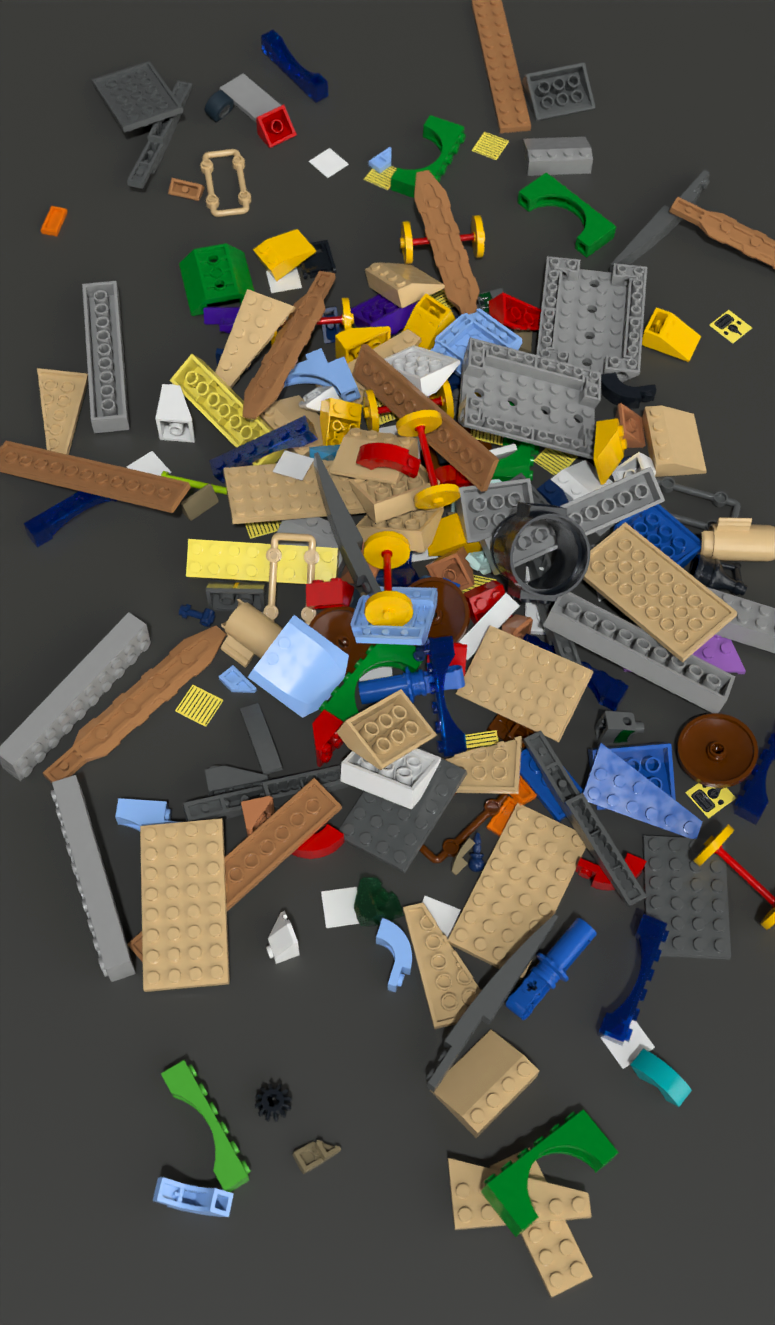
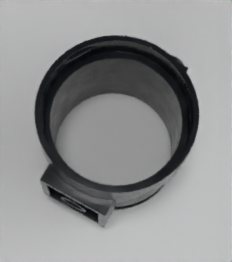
[490,502,590,604]

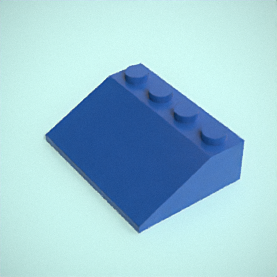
[613,504,702,568]
[588,742,676,810]

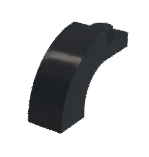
[601,372,657,409]

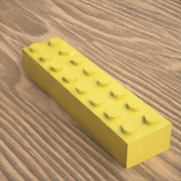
[170,354,290,465]
[186,539,340,585]

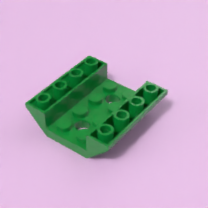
[179,243,255,316]

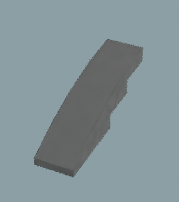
[240,703,283,775]

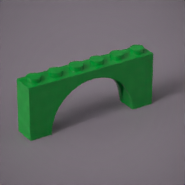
[391,115,466,198]
[518,172,616,258]
[492,401,534,482]
[319,644,426,723]
[481,1109,619,1237]

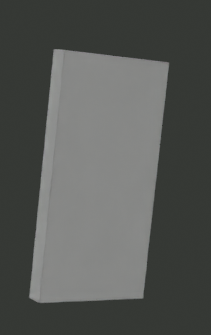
[219,74,281,122]

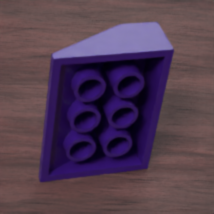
[350,294,420,335]

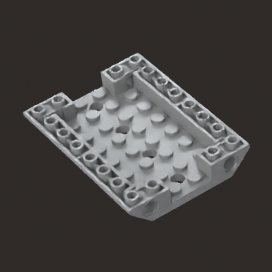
[536,256,647,382]
[458,337,601,460]

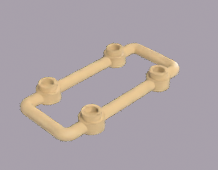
[200,149,251,217]
[263,533,320,625]

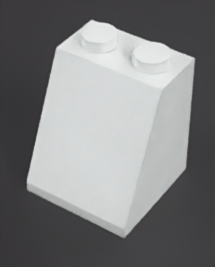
[156,384,195,443]

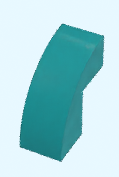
[630,1049,692,1107]

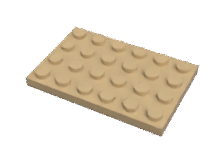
[456,625,593,742]

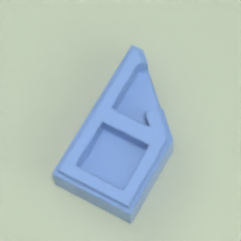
[369,147,391,173]
[219,665,257,693]

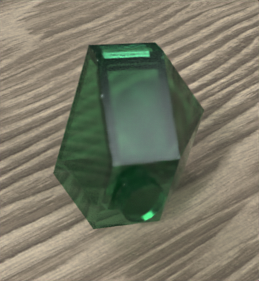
[354,877,404,926]

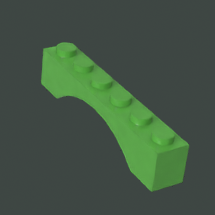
[161,1060,250,1192]

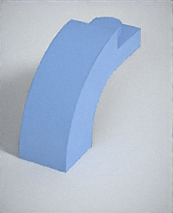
[376,918,412,992]
[153,1177,233,1217]

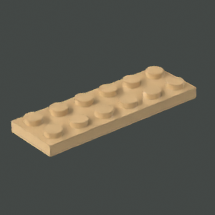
[489,1147,593,1298]

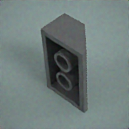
[206,580,267,612]

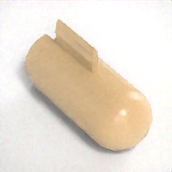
[698,518,775,562]
[220,599,283,668]

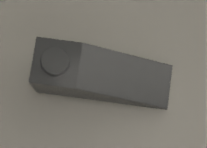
[205,765,268,797]

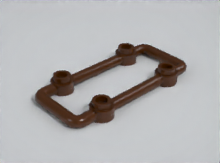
[419,793,508,864]

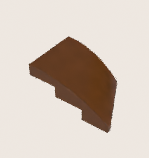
[486,714,546,748]

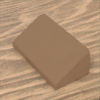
[168,178,205,201]

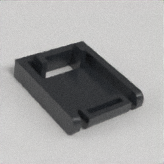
[300,240,336,279]

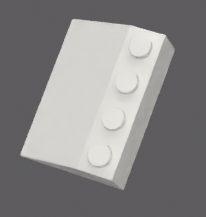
[385,345,460,398]
[551,460,617,536]
[341,749,441,809]

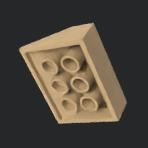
[365,262,445,308]
[259,395,323,457]
[642,406,707,477]
[330,428,419,485]
[349,464,440,524]
[356,507,444,553]
[337,689,437,770]
[430,1030,539,1138]

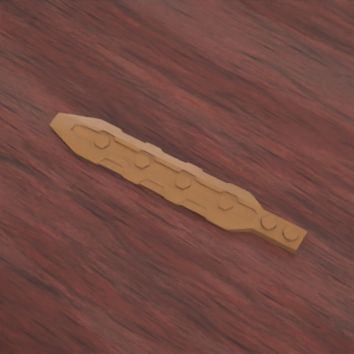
[414,170,480,315]
[669,196,775,269]
[242,271,336,419]
[43,625,226,783]

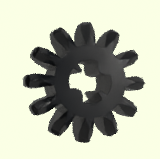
[255,1083,292,1122]

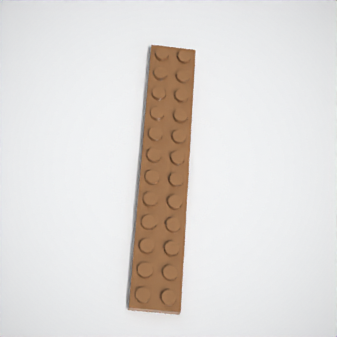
[471,0,531,133]
[352,344,499,492]
[0,441,191,513]
[127,778,342,962]

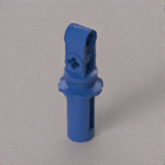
[358,665,465,705]
[506,918,597,1020]

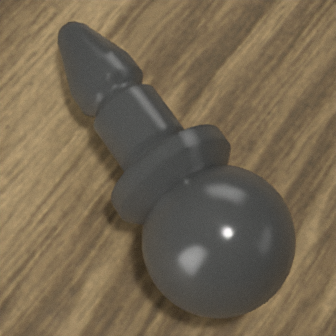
[452,388,460,417]

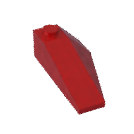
[489,292,541,330]

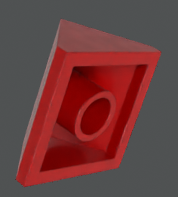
[256,105,297,148]

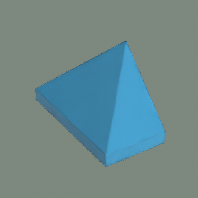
[309,444,340,461]

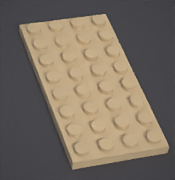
[223,460,366,524]
[583,522,737,663]
[448,803,586,980]
[140,819,230,992]

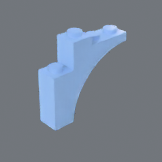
[283,348,361,402]
[115,798,180,832]

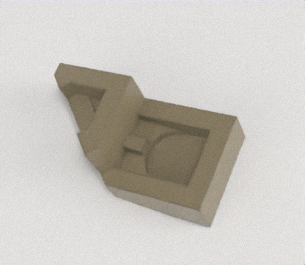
[451,838,475,876]
[292,1140,341,1175]

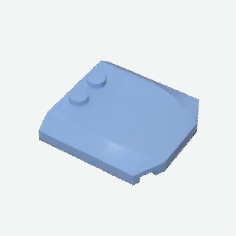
[431,308,523,378]
[350,586,438,645]
[248,615,349,718]

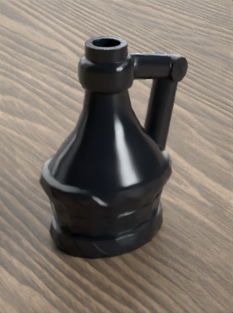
[689,554,747,596]

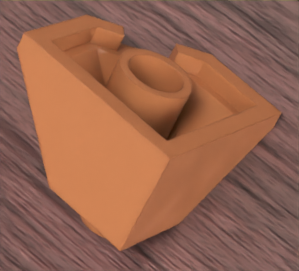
[426,546,475,591]
[501,614,533,641]

